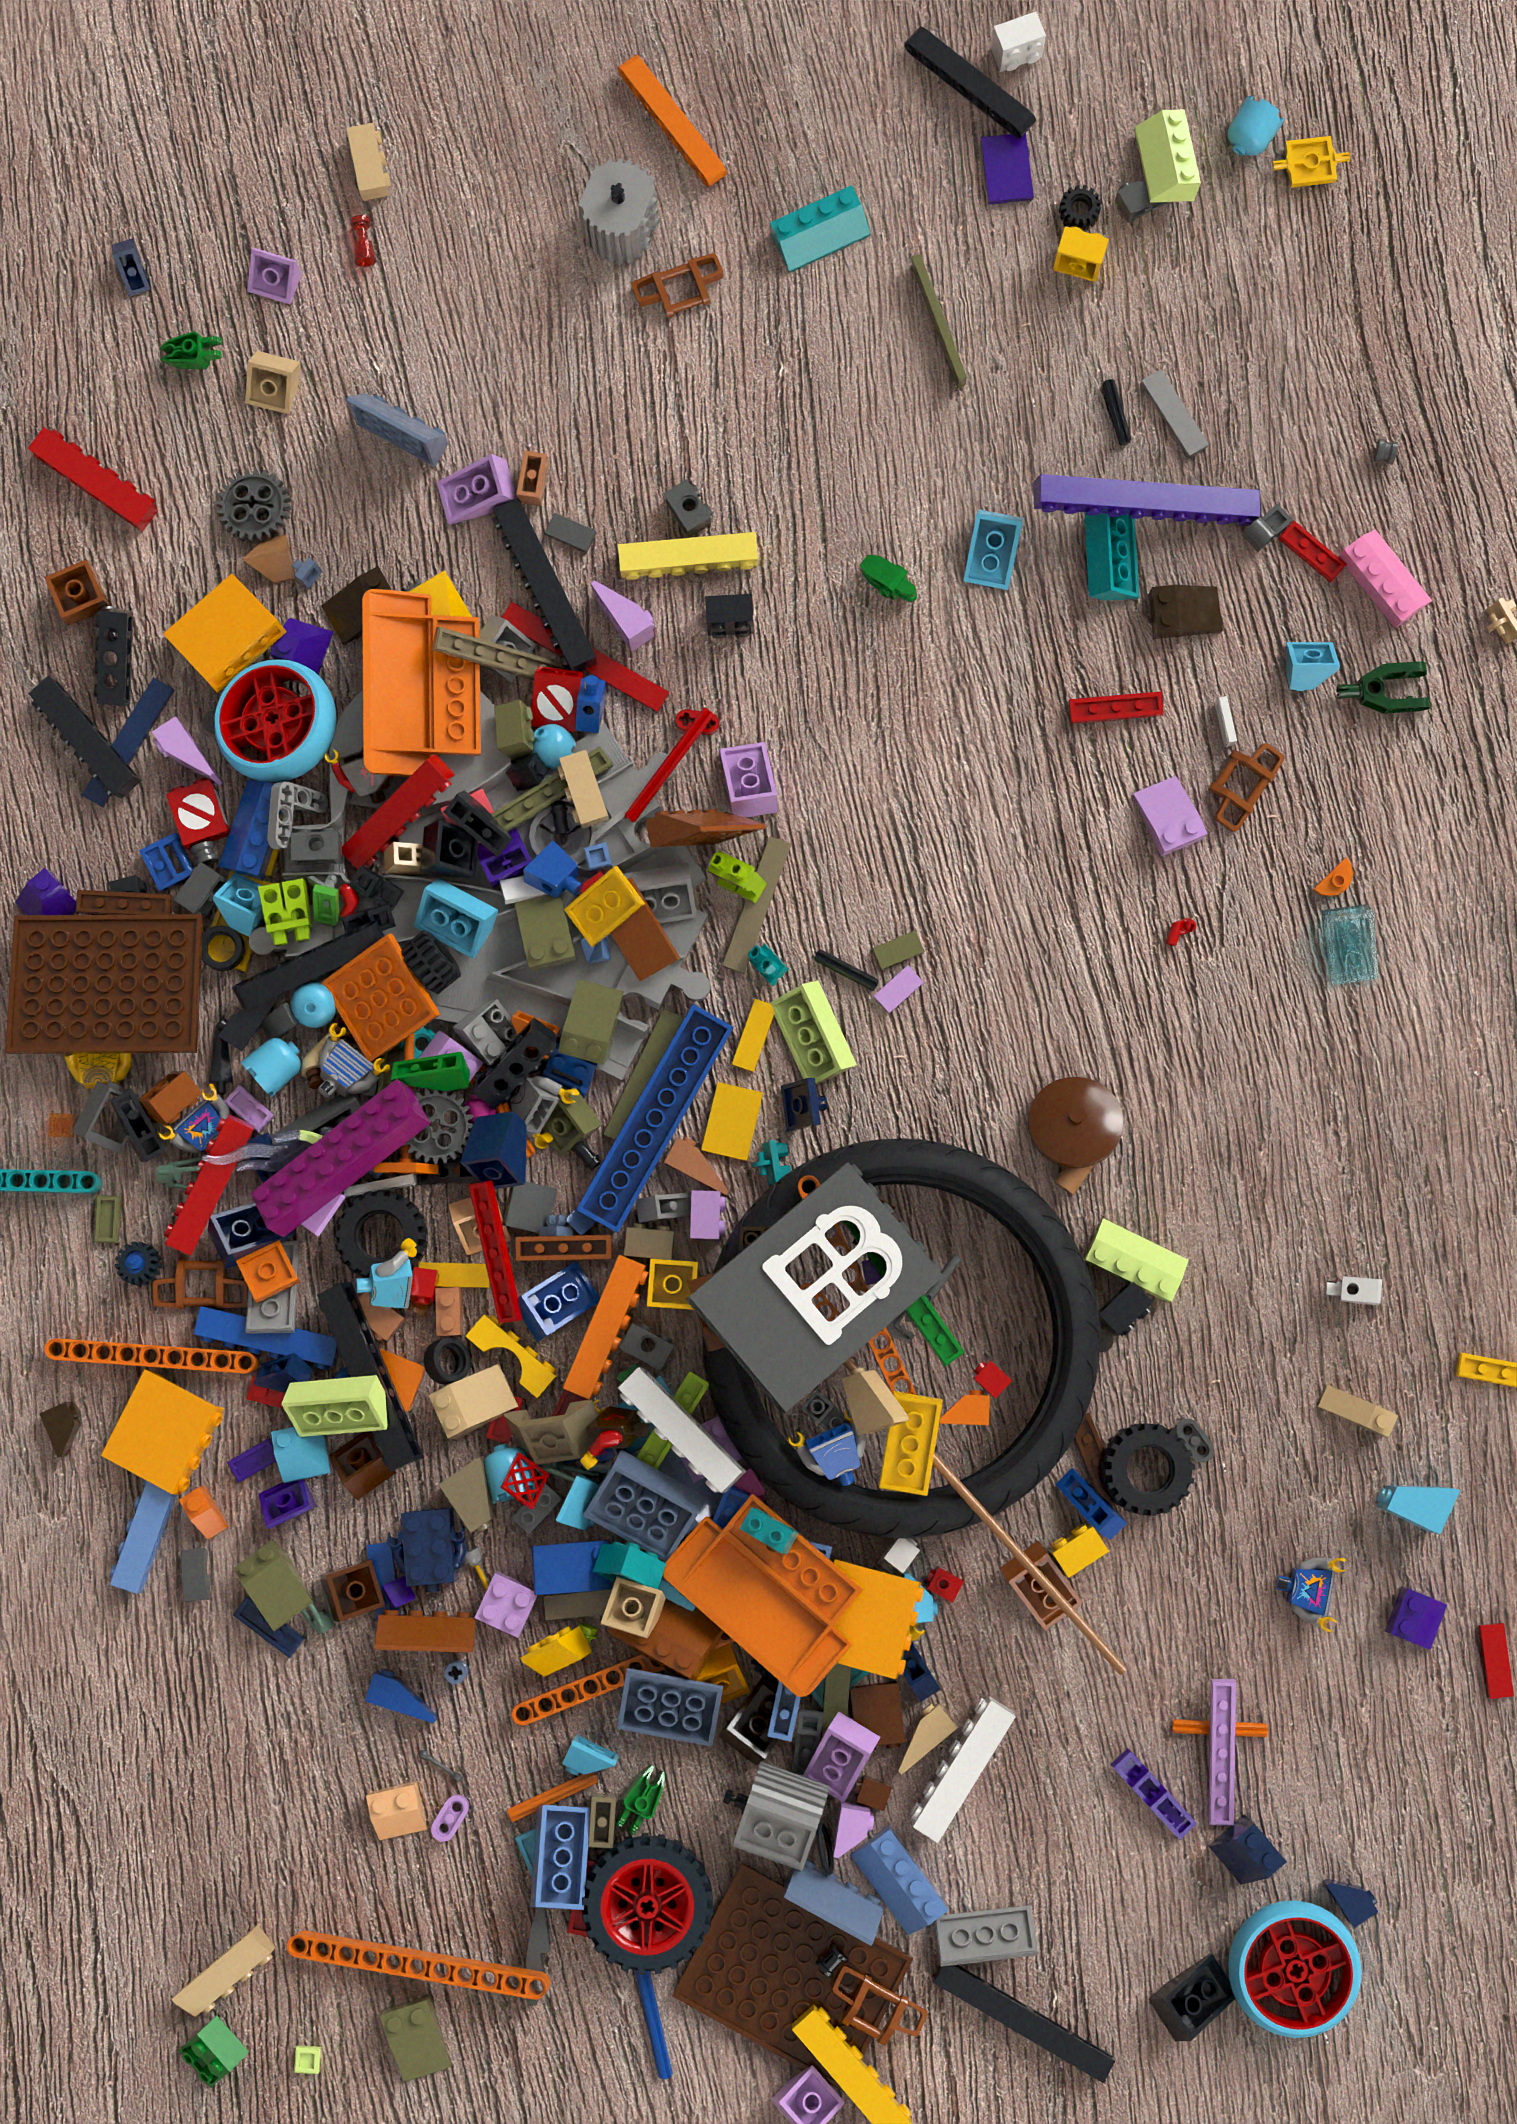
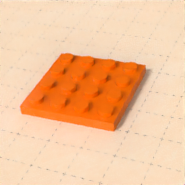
[321,933,441,1062]

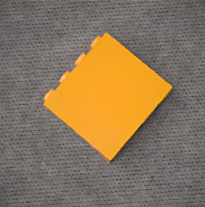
[163,573,287,693]
[101,1369,225,1495]
[834,1559,924,1679]

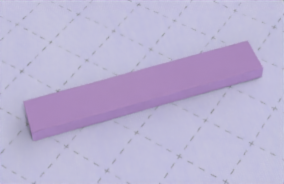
[1208,1679,1236,1826]

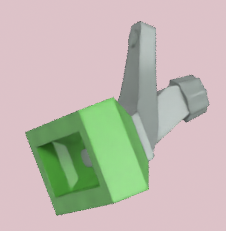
[308,874,339,926]

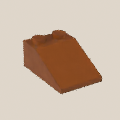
[1000,1540,1083,1631]

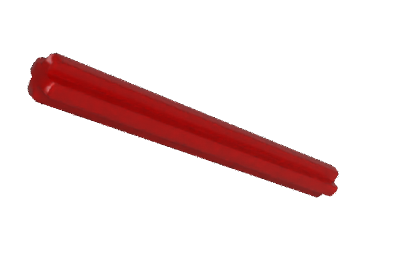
[625,708,713,823]

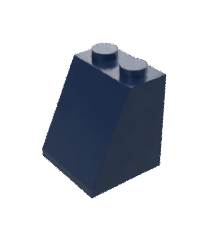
[460,1111,527,1189]
[1208,1814,1287,1885]

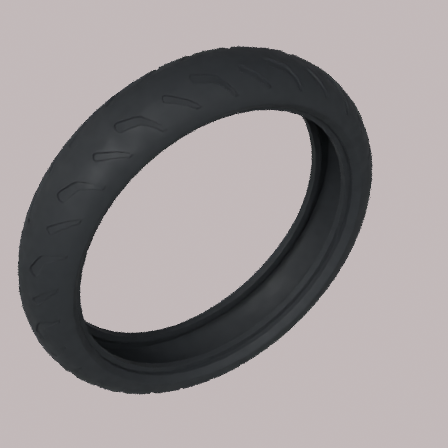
[702,1138,1100,1538]

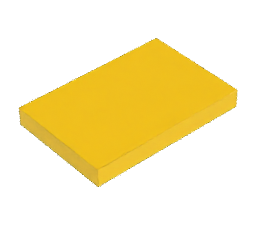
[564,866,645,947]
[701,1082,763,1161]

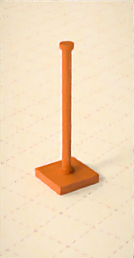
[374,1034,439,1174]

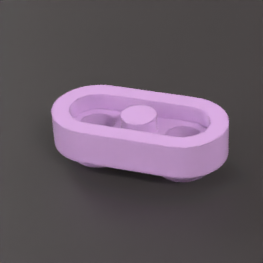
[431,1794,469,1842]

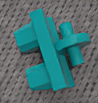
[748,943,789,986]
[752,1140,791,1185]

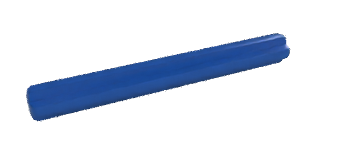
[635,1970,673,2079]

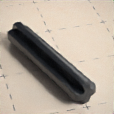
[1102,379,1131,445]
[814,949,879,991]

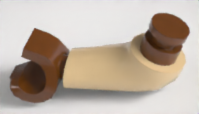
[300,1013,355,1089]

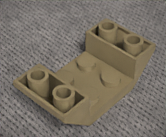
[504,1399,599,1465]

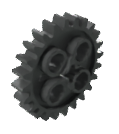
[216,468,292,543]
[402,1088,473,1165]

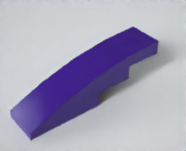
[1110,1748,1197,1840]

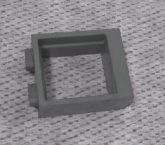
[72,1081,139,1154]

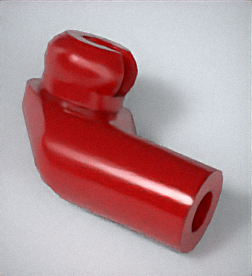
[339,884,359,916]
[1165,918,1196,947]

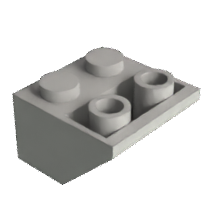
[453,999,518,1065]

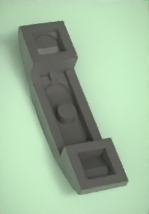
[792,1709,824,1776]

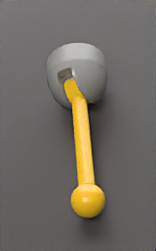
[464,1546,489,1591]

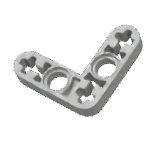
[267,782,328,849]

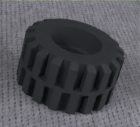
[401,930,461,994]

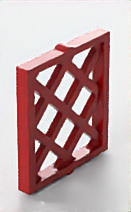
[500,1452,549,1510]

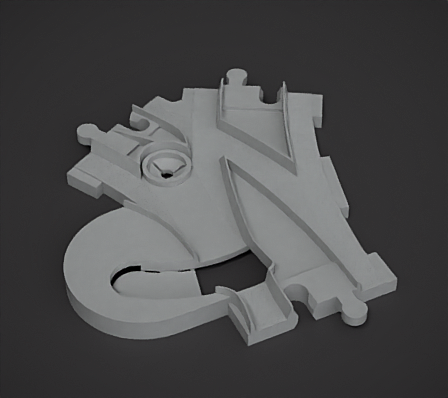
[249,690,711,1082]

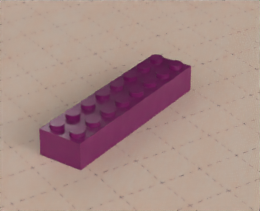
[251,1079,430,1237]

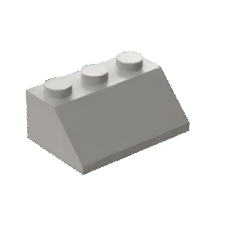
[624,863,697,923]

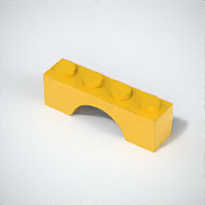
[466,1314,558,1398]

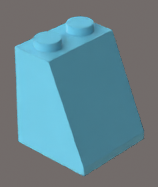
[1376,1485,1460,1535]

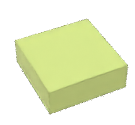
[294,2045,321,2074]

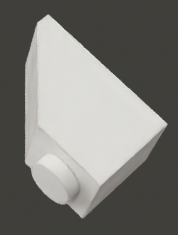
[877,1538,920,1576]

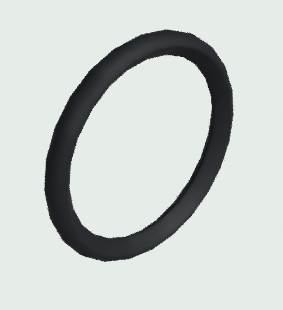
[816,1822,834,1875]

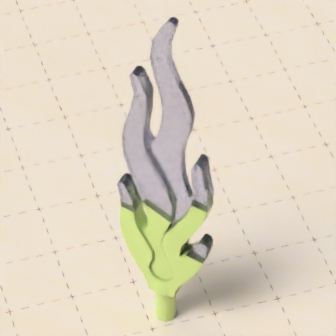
[202,1127,333,1172]

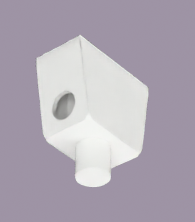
[1326,1276,1382,1305]

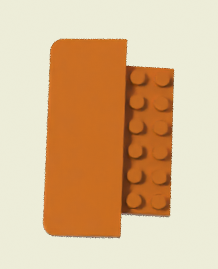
[362,589,481,777]
[663,1494,864,1697]

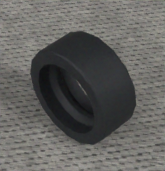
[201,925,245,972]
[424,1337,471,1385]

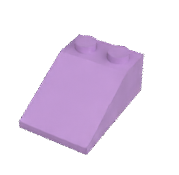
[436,454,517,525]
[591,581,655,652]
[152,716,223,786]
[720,742,778,818]
[1133,776,1207,857]
[803,1712,880,1803]

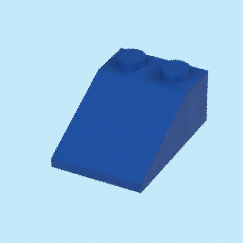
[518,1261,600,1342]
[531,1540,612,1595]

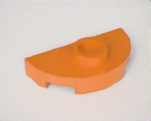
[1312,857,1353,897]

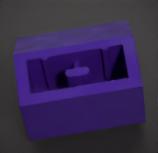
[477,828,532,888]

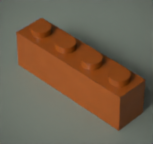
[515,1235,613,1262]

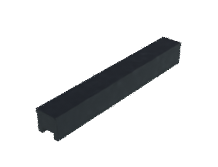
[931,1965,1115,2084]

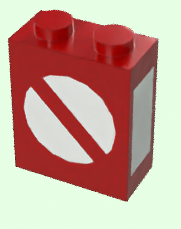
[531,666,584,734]
[166,778,230,850]

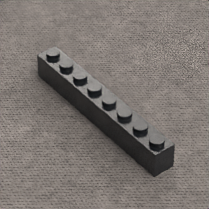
[492,498,597,672]
[317,1282,424,1472]

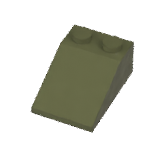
[515,895,577,972]
[558,979,624,1065]
[234,1539,313,1631]
[380,1994,452,2082]

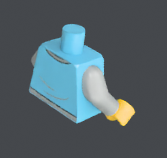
[355,1238,417,1309]

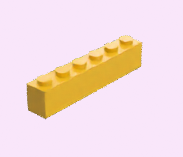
[792,2004,912,2124]

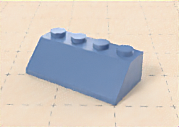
[850,1825,948,1935]

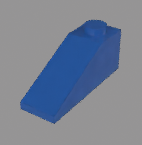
[1056,1468,1127,1540]
[365,1668,438,1723]

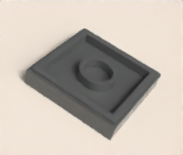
[502,1181,557,1233]

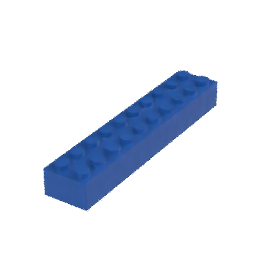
[575,1004,734,1233]

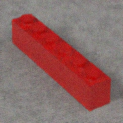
[28,427,158,532]
[342,754,455,870]
[163,1114,254,1256]

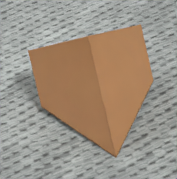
[242,534,297,584]

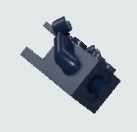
[387,1507,467,1592]

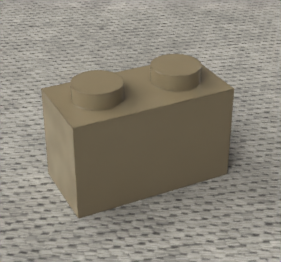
[624,1223,675,1260]
[588,1793,616,1848]

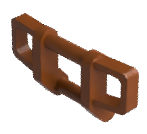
[631,253,724,318]
[1208,743,1285,832]
[153,1258,248,1309]
[831,1966,928,2046]

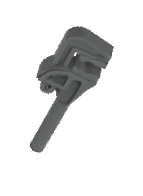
[886,1254,962,1344]

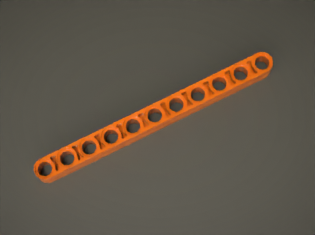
[797,1175,917,1395]
[512,1637,734,1726]
[287,1930,551,2000]

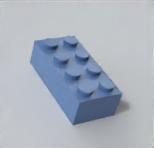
[530,1805,591,1910]

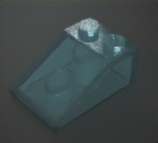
[1321,904,1378,985]

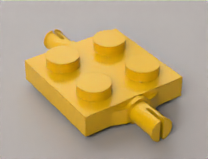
[1272,136,1350,188]

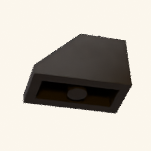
[39,1402,81,1458]

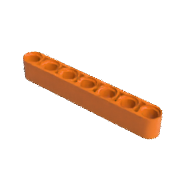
[617,54,727,188]

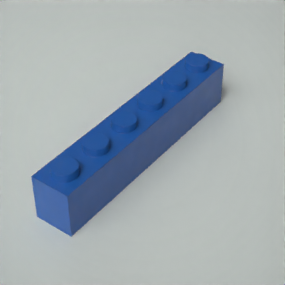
[194,1306,339,1370]

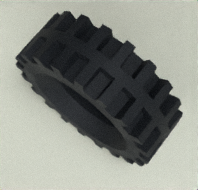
[1099,1423,1195,1516]

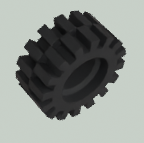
[1059,185,1101,230]

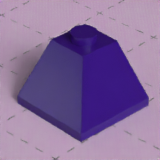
[270,618,333,675]
[15,868,76,915]

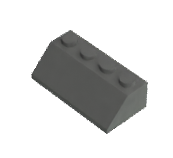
[270,1094,363,1165]

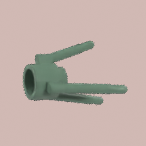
[156,1155,208,1190]
[538,1461,599,1483]
[301,1580,335,1634]

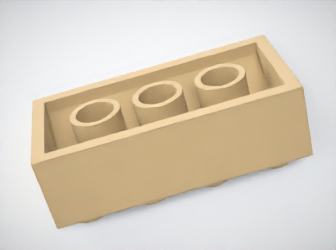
[172,1924,276,2017]

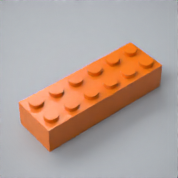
[563,1255,649,1399]

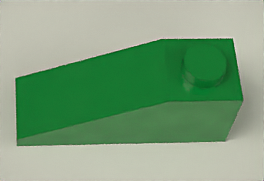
[391,1052,470,1091]

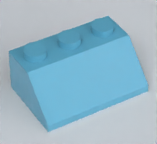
[413,878,498,959]

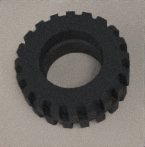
[334,1190,428,1278]

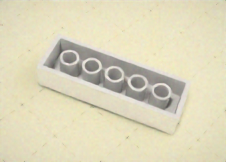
[618,1367,746,1493]
[910,1695,1016,1843]

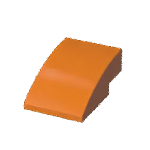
[379,1348,426,1412]

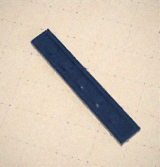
[82,677,175,808]

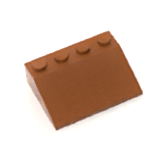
[646,809,765,848]
[607,1599,724,1681]
[374,1609,476,1653]

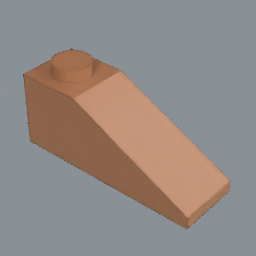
[664,1136,729,1197]

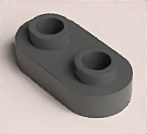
[1175,1418,1214,1463]

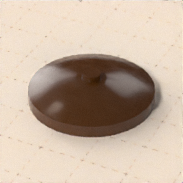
[1028,1077,1123,1168]

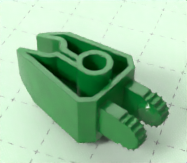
[160,331,222,369]
[859,555,918,603]
[615,1765,665,1835]

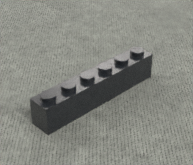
[28,675,142,799]

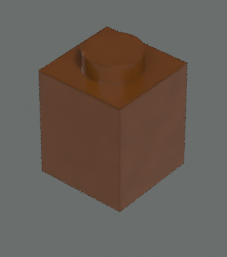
[853,1775,892,1811]

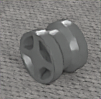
[1374,438,1398,464]
[191,841,219,866]

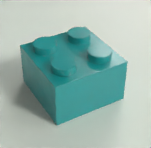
[593,1542,666,1589]

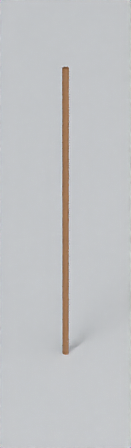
[843,1358,1127,1675]

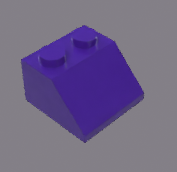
[1385,1586,1447,1650]

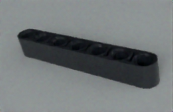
[904,26,1036,139]
[232,920,385,1009]

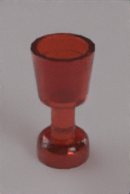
[350,215,377,267]

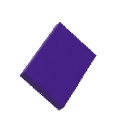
[981,133,1034,205]

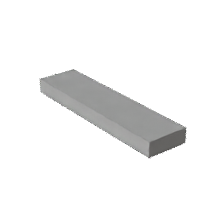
[1141,369,1209,458]

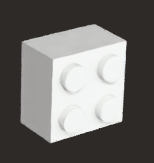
[990,12,1046,72]

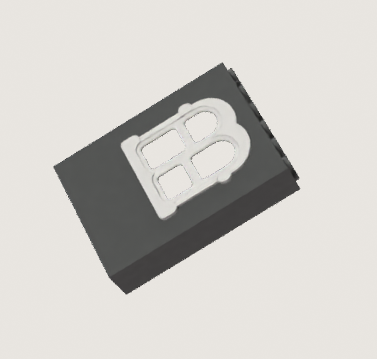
[685,1162,944,1412]

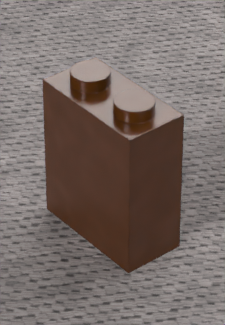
[850,1681,905,1750]

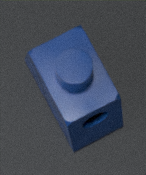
[576,675,606,733]
[524,841,583,898]

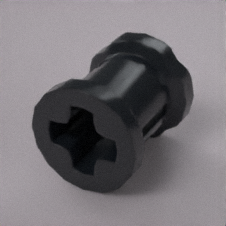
[816,1944,848,1978]

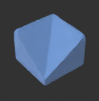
[580,936,610,964]

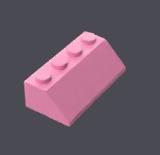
[1339,530,1432,629]

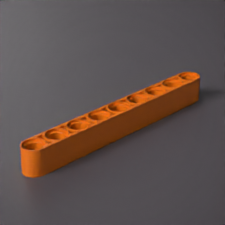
[44,1338,259,1373]

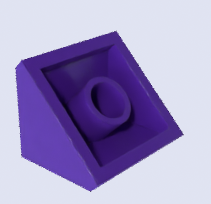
[258,1479,317,1529]

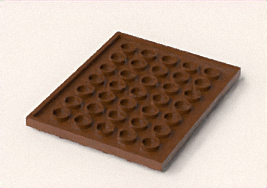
[5,914,203,1054]
[672,1862,913,2092]

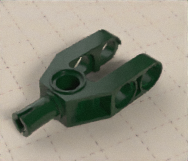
[1336,661,1431,714]

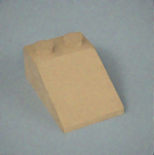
[428,1364,518,1440]

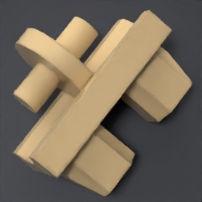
[1486,598,1517,645]

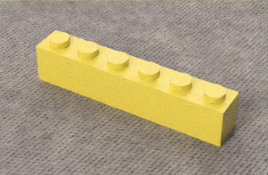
[618,532,758,580]

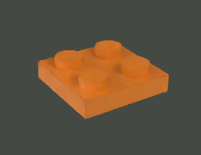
[236,1240,300,1303]

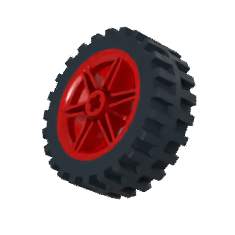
[582,1833,713,1975]

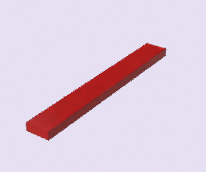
[501,601,670,713]

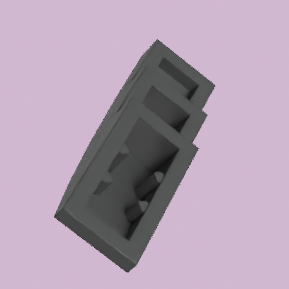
[526,1908,552,2007]

